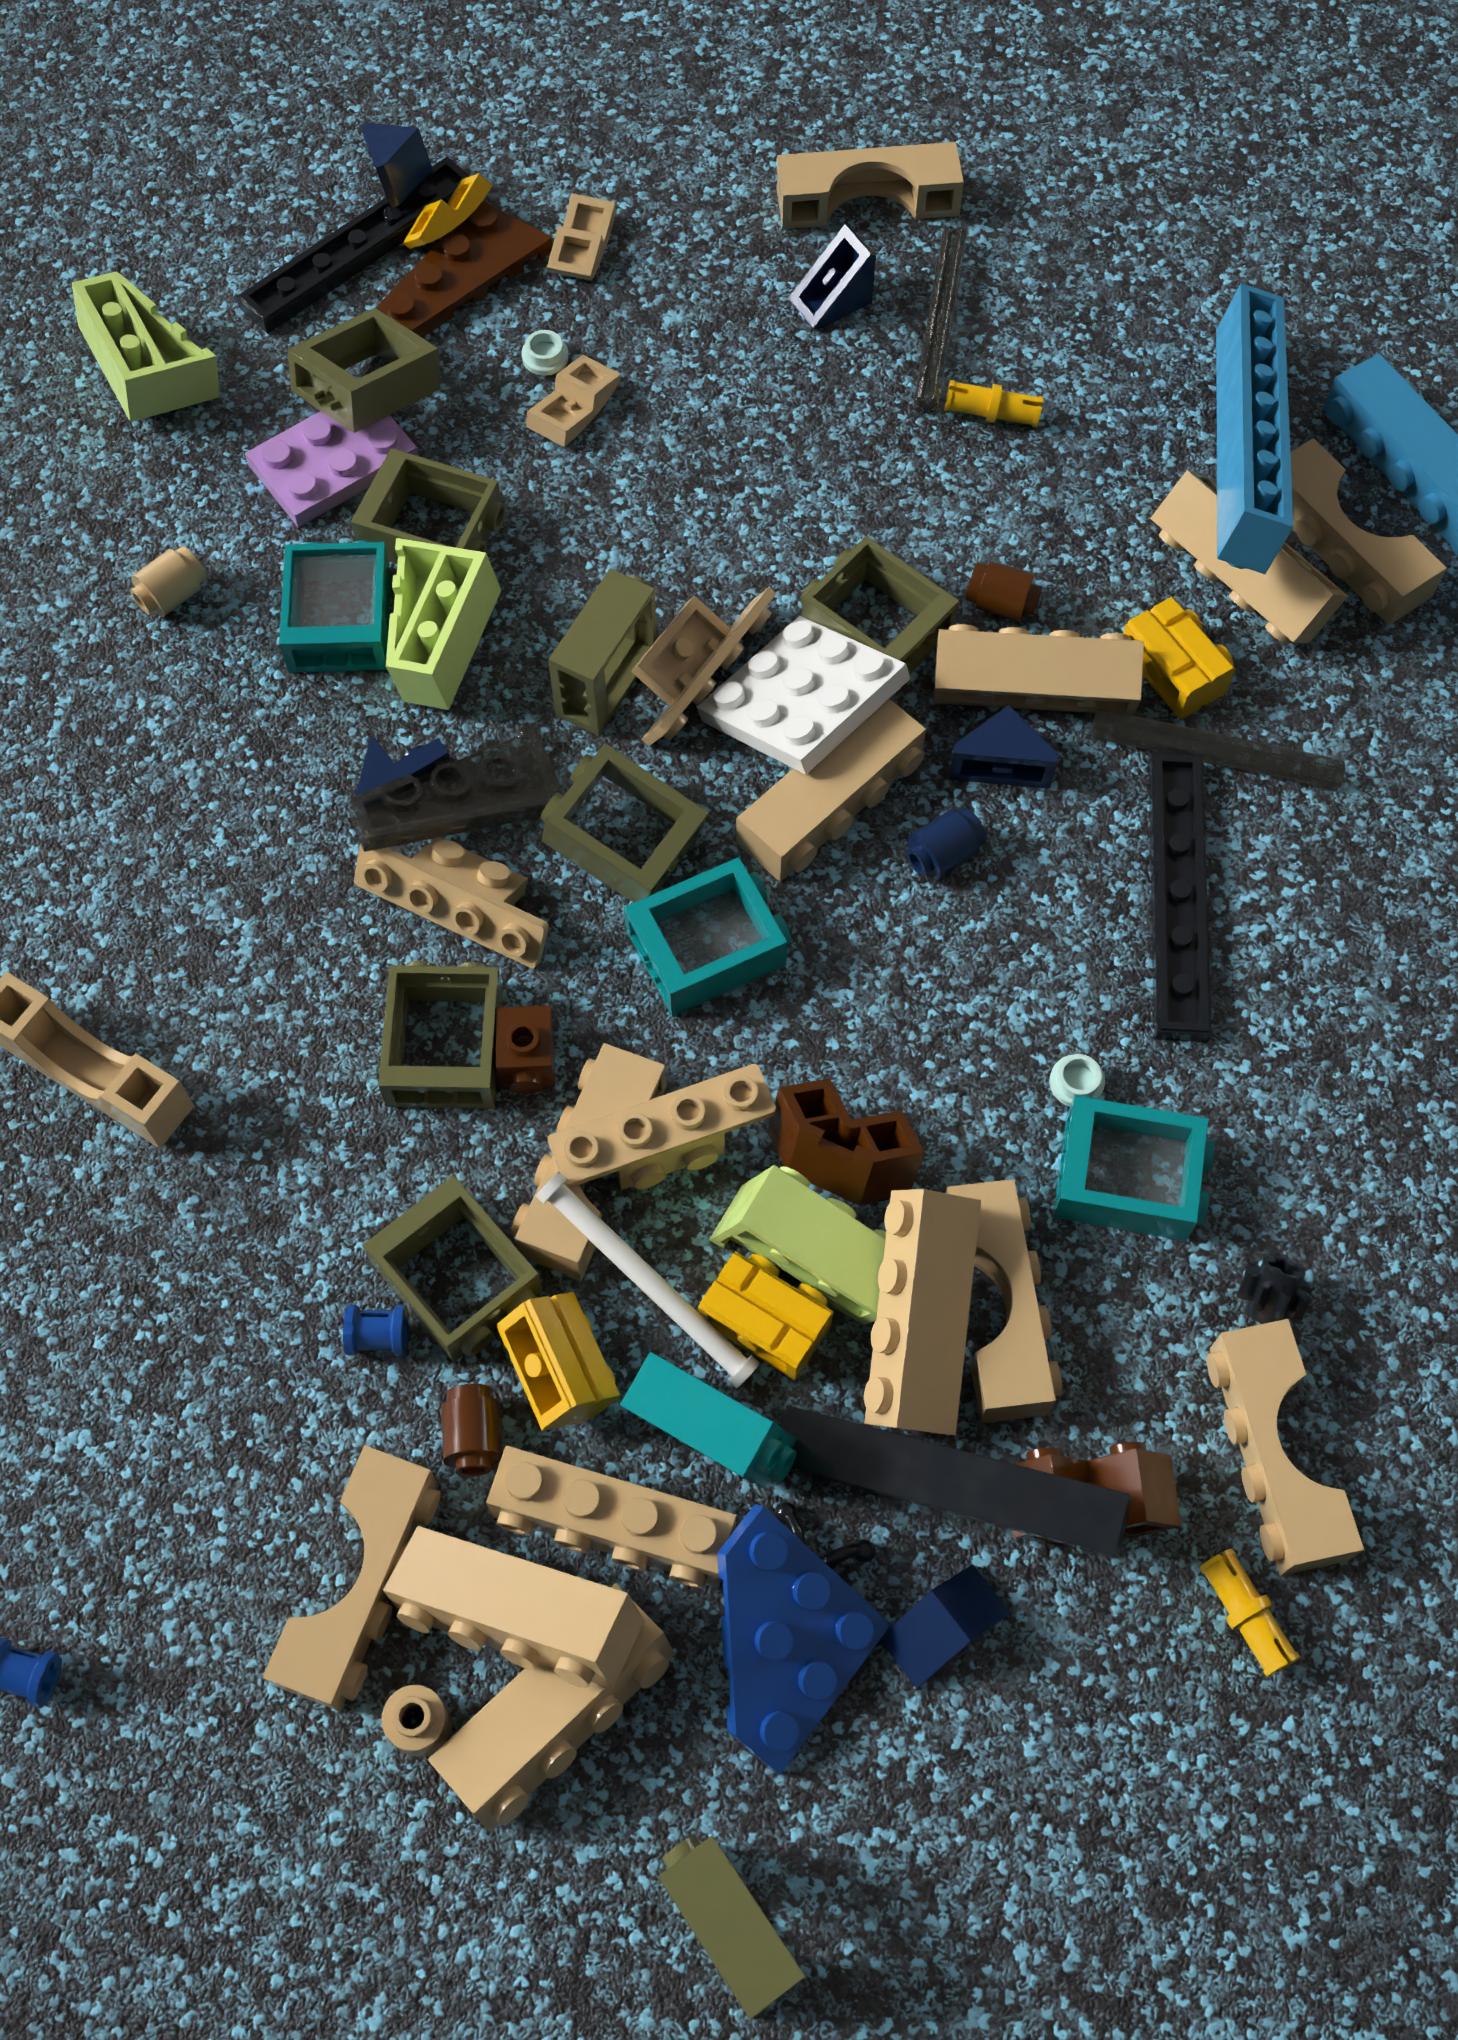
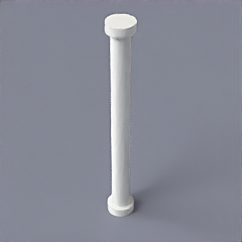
[535,1172,760,1388]

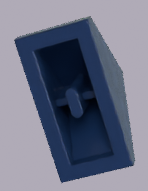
[360,123,433,208]
[788,224,876,330]
[949,705,1058,789]
[880,1564,1011,1690]

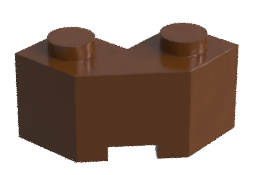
[767,1078,925,1205]
[1011,1442,1182,1544]

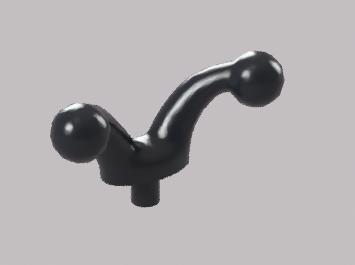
[774,1502,876,1570]

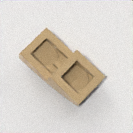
[547,193,617,281]
[526,355,621,447]

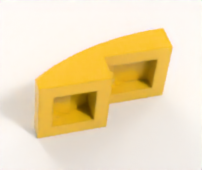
[403,173,493,249]

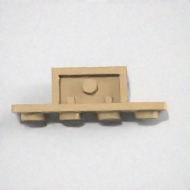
[631,587,776,746]
[354,836,549,968]
[547,1064,776,1190]

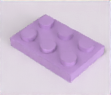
[245,411,419,528]

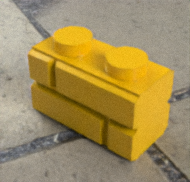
[1123,596,1235,720]
[698,1251,833,1381]
[496,1292,621,1431]

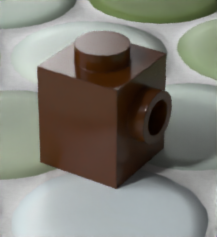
[496,1005,555,1094]

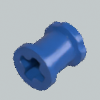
[343,1304,409,1357]
[0,1637,62,1708]

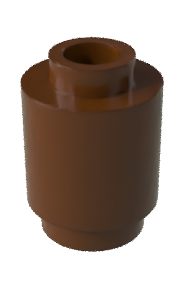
[965,561,1042,622]
[441,1384,502,1477]

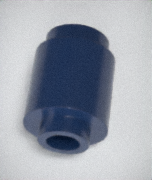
[906,808,986,880]

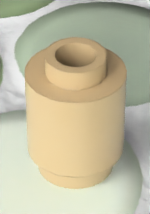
[130,546,207,617]
[381,1685,452,1757]

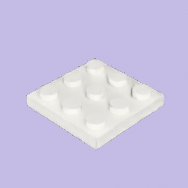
[697,616,911,775]

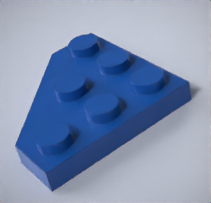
[717,1504,892,1775]

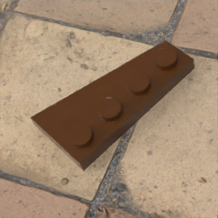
[376,201,553,338]

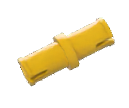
[944,380,1043,427]
[1199,1548,1301,1677]

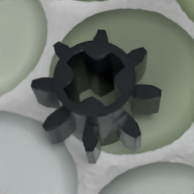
[1237,1256,1314,1324]

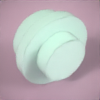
[522,330,568,376]
[1049,1054,1105,1107]

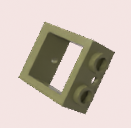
[287,308,440,433]
[351,448,506,564]
[800,536,959,675]
[548,568,657,736]
[540,743,709,903]
[378,961,503,1109]
[362,1175,543,1363]
[658,1834,806,2020]

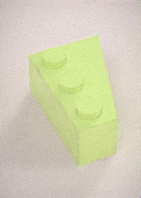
[72,271,220,422]
[386,538,501,710]
[709,1165,886,1325]

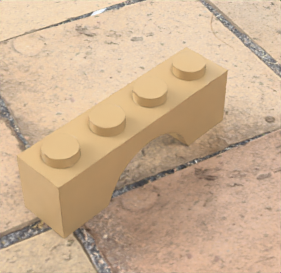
[777,142,964,229]
[1291,438,1447,625]
[0,971,194,1149]
[511,1043,666,1280]
[946,1179,1062,1424]
[1206,1319,1364,1576]
[262,1445,441,1712]

